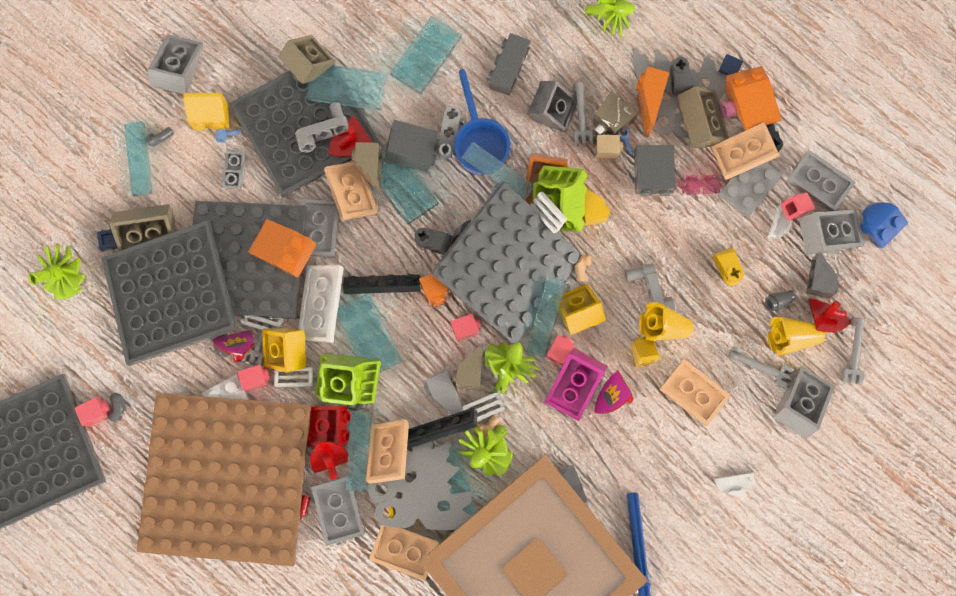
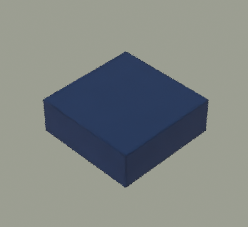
[718,54,743,75]
[97,229,118,251]

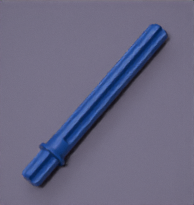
[627,492,651,596]

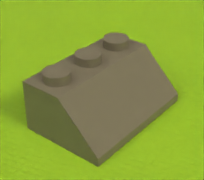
[677,86,729,149]
[109,204,176,251]

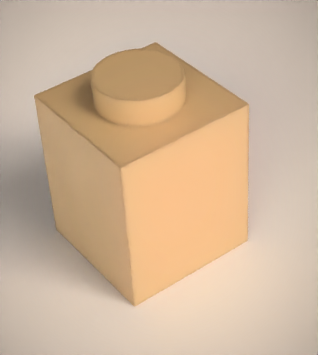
[595,135,623,159]

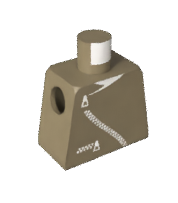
[592,91,638,136]

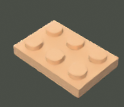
[711,122,780,180]
[324,162,378,221]
[659,359,731,426]
[366,419,409,484]
[369,525,439,581]

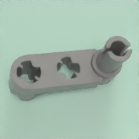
[295,102,349,153]
[438,106,461,159]
[625,263,675,311]

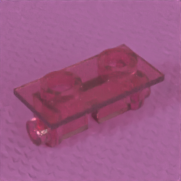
[681,174,722,195]

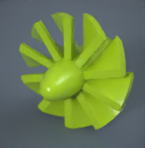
[585,0,635,37]
[28,243,84,299]
[483,342,539,394]
[458,424,513,476]

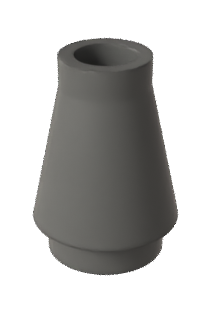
[765,290,796,312]

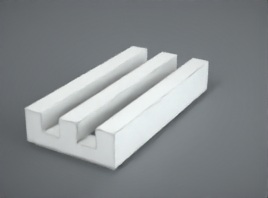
[530,192,567,233]
[241,316,284,330]
[274,367,314,388]
[462,392,505,422]

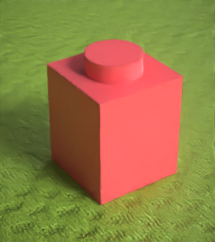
[780,193,815,221]
[450,313,481,342]
[546,335,575,367]
[237,365,270,392]
[74,397,110,427]

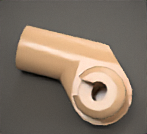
[575,255,592,282]
[473,415,500,437]

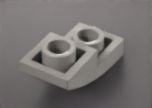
[222,151,246,189]

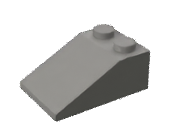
[148,34,203,94]
[799,210,864,255]
[773,366,835,439]

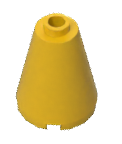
[639,302,694,341]
[768,316,826,356]

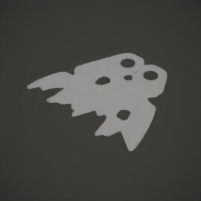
[633,48,727,138]
[367,441,474,530]

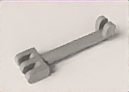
[573,82,593,145]
[242,317,274,366]
[841,318,865,385]
[728,347,795,388]

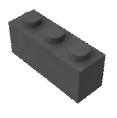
[487,33,531,96]

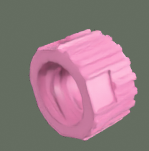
[721,100,736,118]

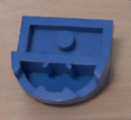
[860,202,908,248]

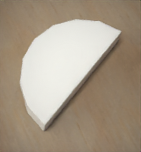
[766,202,793,239]
[714,472,754,495]

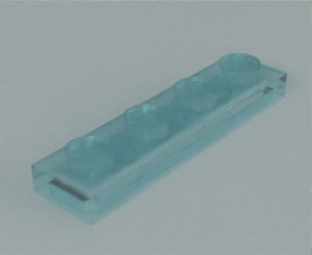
[124,121,153,197]
[461,142,533,200]
[526,277,567,357]
[346,412,372,492]

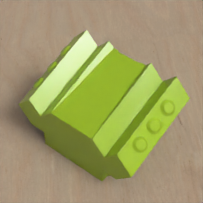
[533,166,588,232]
[315,353,381,406]

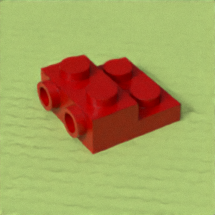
[307,406,351,447]

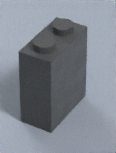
[384,120,439,172]
[634,145,676,197]

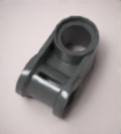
[670,57,693,95]
[415,227,452,255]

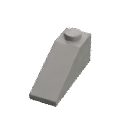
[424,371,464,415]

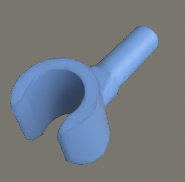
[216,128,242,143]
[618,128,634,155]

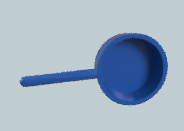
[454,69,511,176]

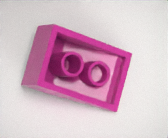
[544,348,608,421]

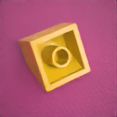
[183,93,230,130]
[553,284,606,335]
[262,328,306,372]

